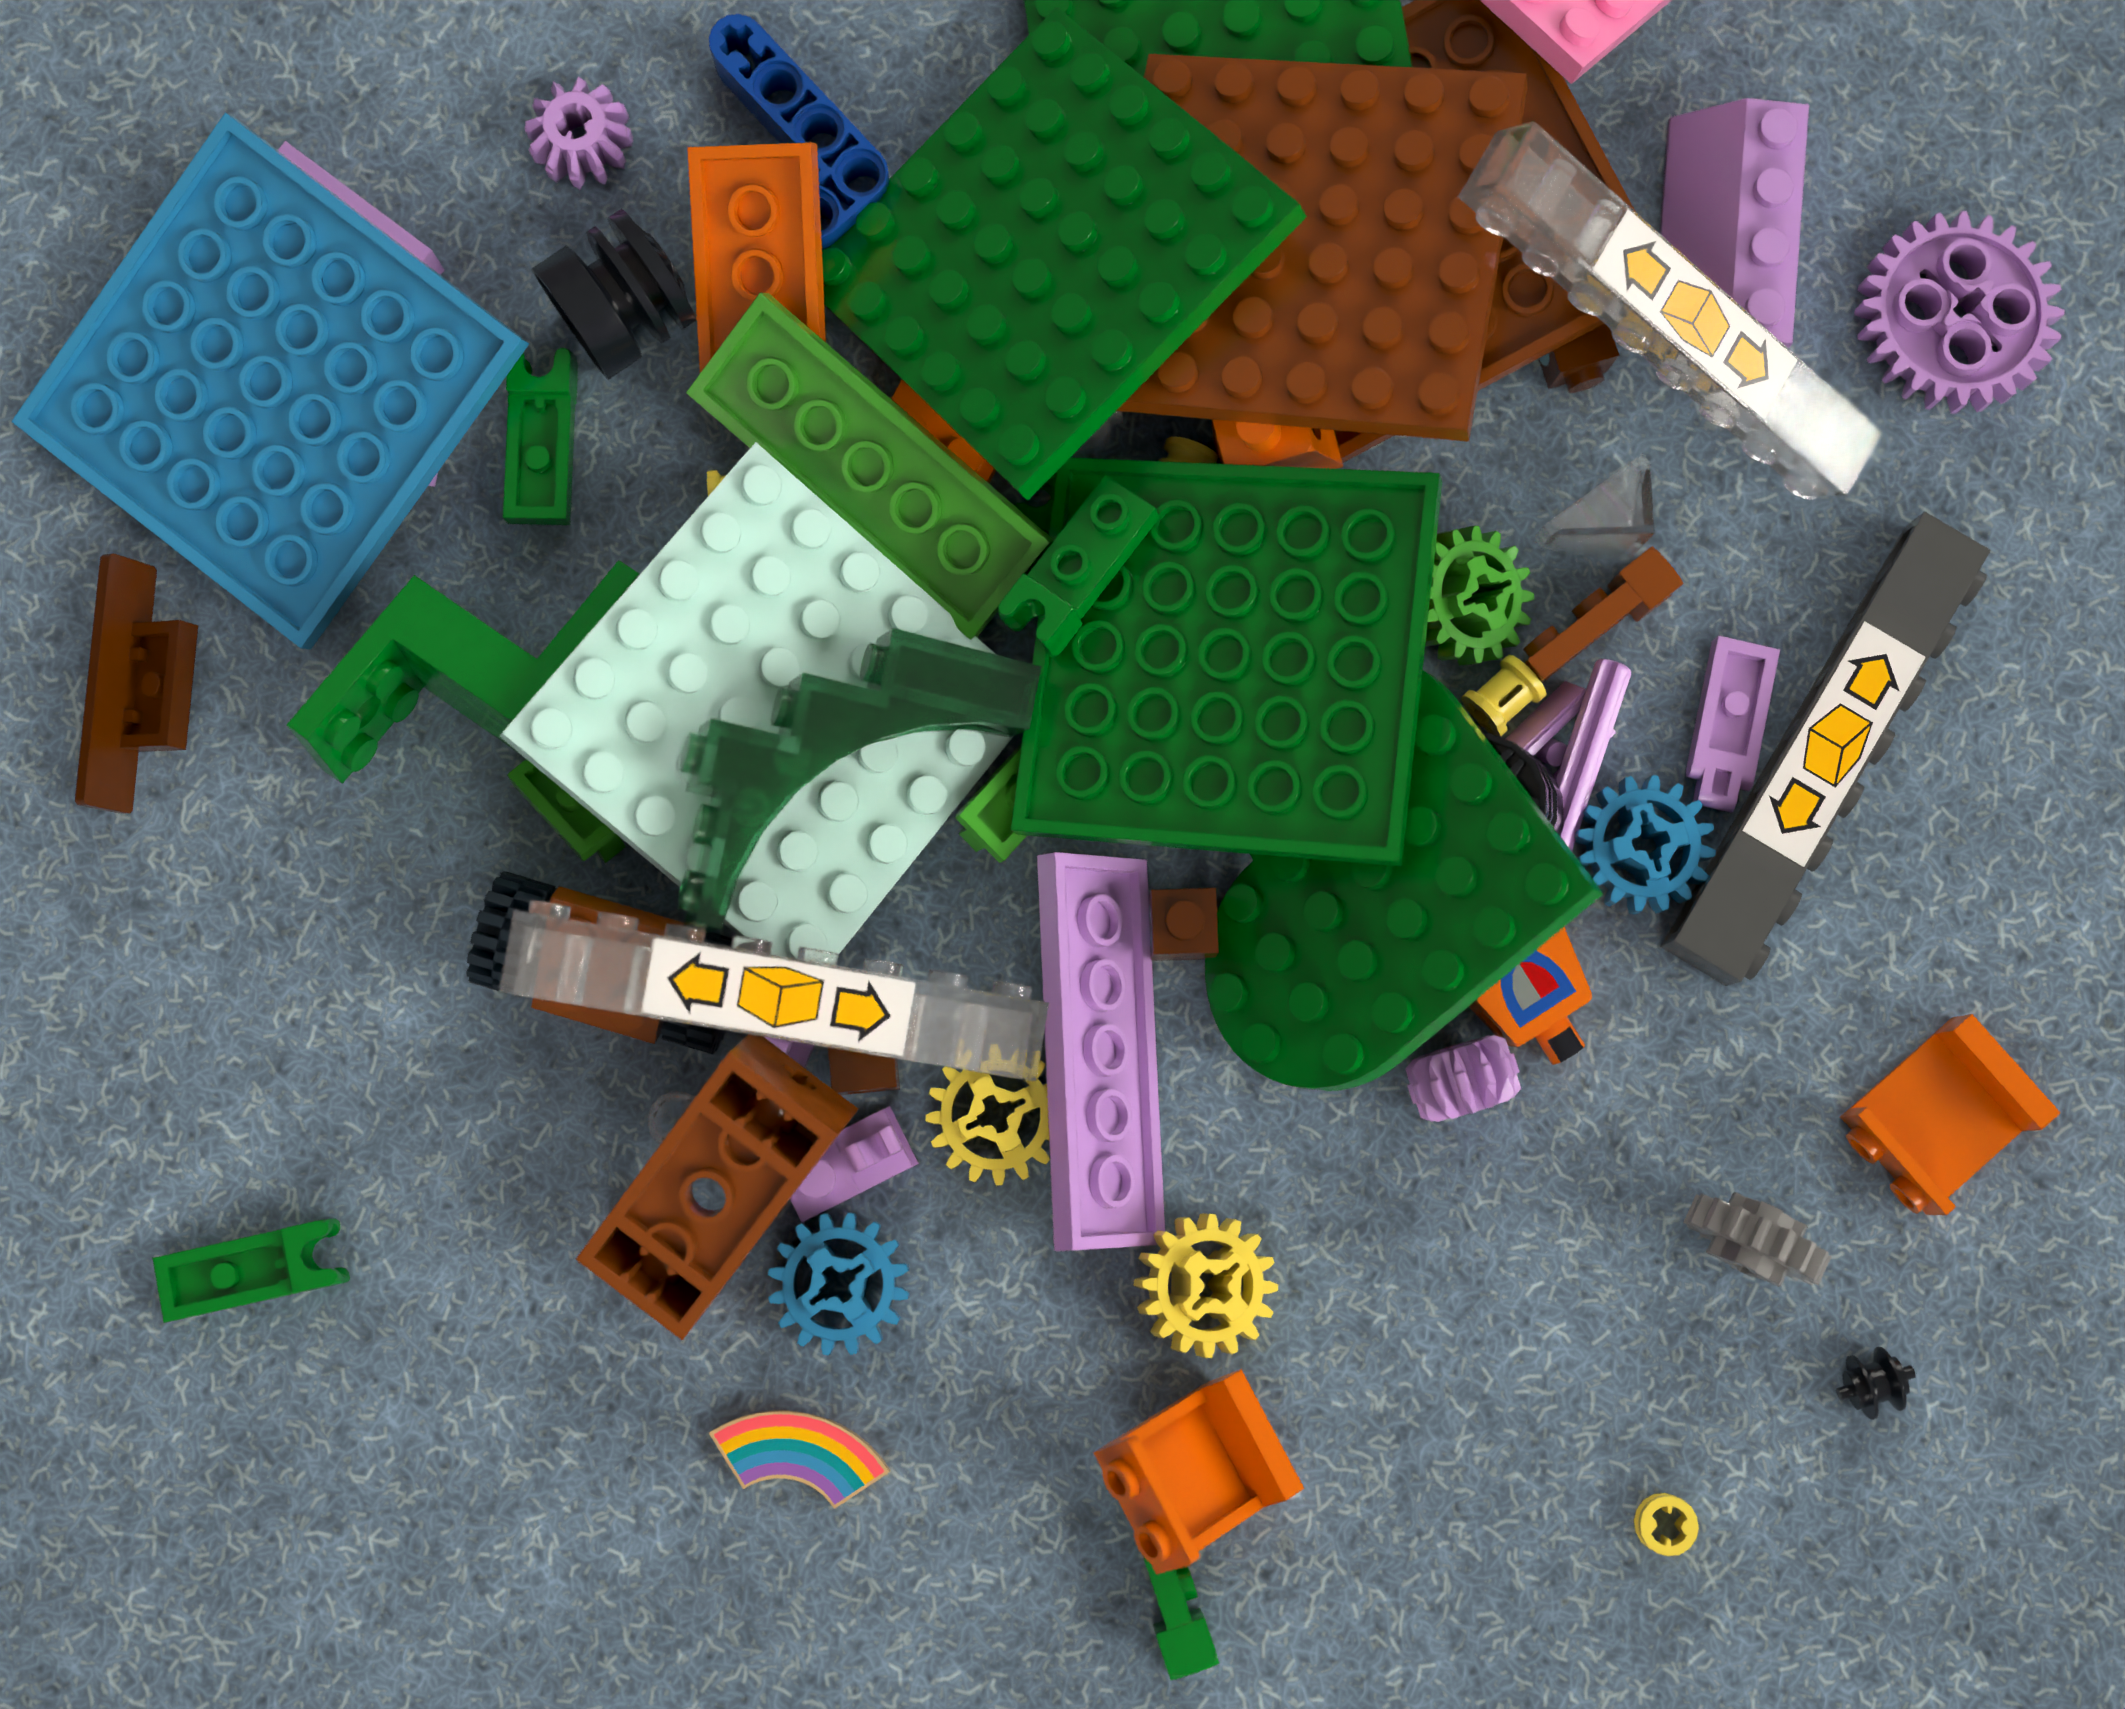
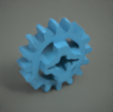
[1574,775,1716,915]
[768,1213,910,1356]

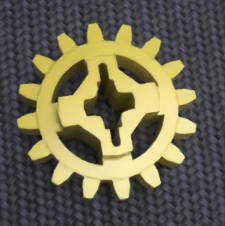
[925,1044,1050,1186]
[1134,1213,1278,1358]

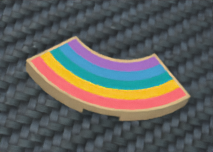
[709,1410,891,1509]

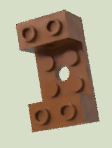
[576,1031,858,1341]

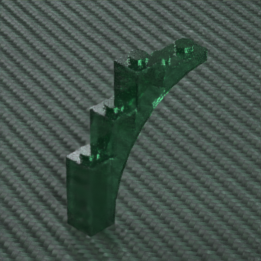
[678,628,1042,932]

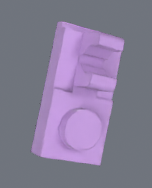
[790,1106,919,1223]

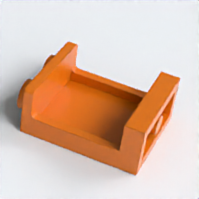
[1093,1369,1304,1574]

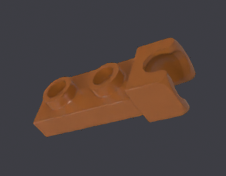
[1523,546,1684,683]

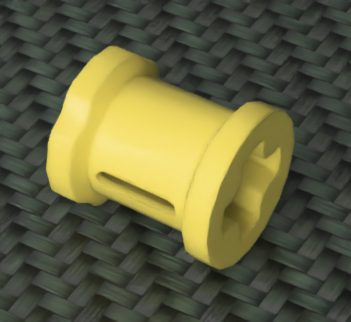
[1461,655,1547,737]

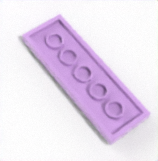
[1037,852,1165,1251]

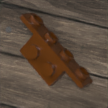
[75,553,198,813]

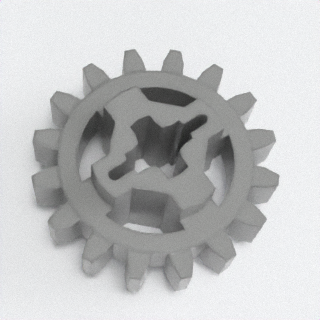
[1683,1192,1832,1287]

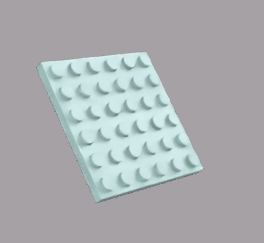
[500,442,1030,968]

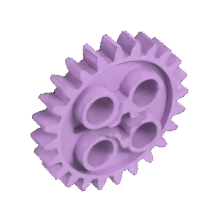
[1854,211,2064,414]

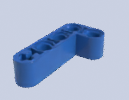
[709,14,890,250]

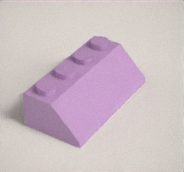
[1660,98,1809,350]

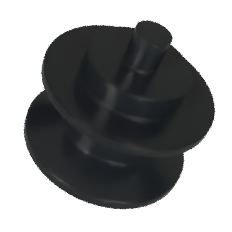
[1836,1346,1916,1420]

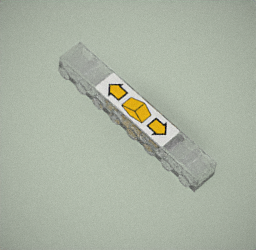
[1458,122,1882,500]
[499,900,1049,1081]

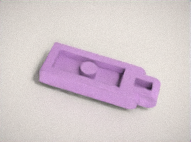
[1686,636,1780,813]

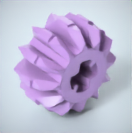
[525,76,633,190]
[1405,1035,1521,1122]

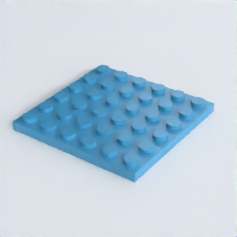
[11,112,530,650]

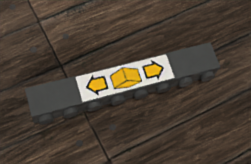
[1660,512,1991,986]

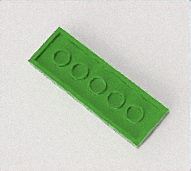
[686,292,1054,640]

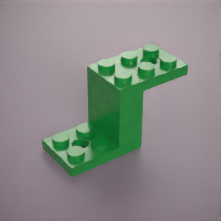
[287,560,640,784]

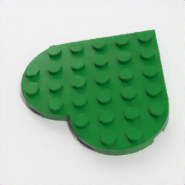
[1205,670,1604,1091]

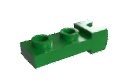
[503,348,578,525]
[998,474,1160,657]
[152,1218,350,1323]
[1143,1557,1220,1680]

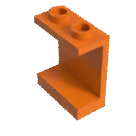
[1840,1014,2061,1215]

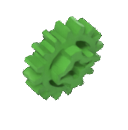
[1425,526,1534,665]

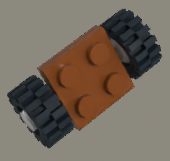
[466,871,749,1054]

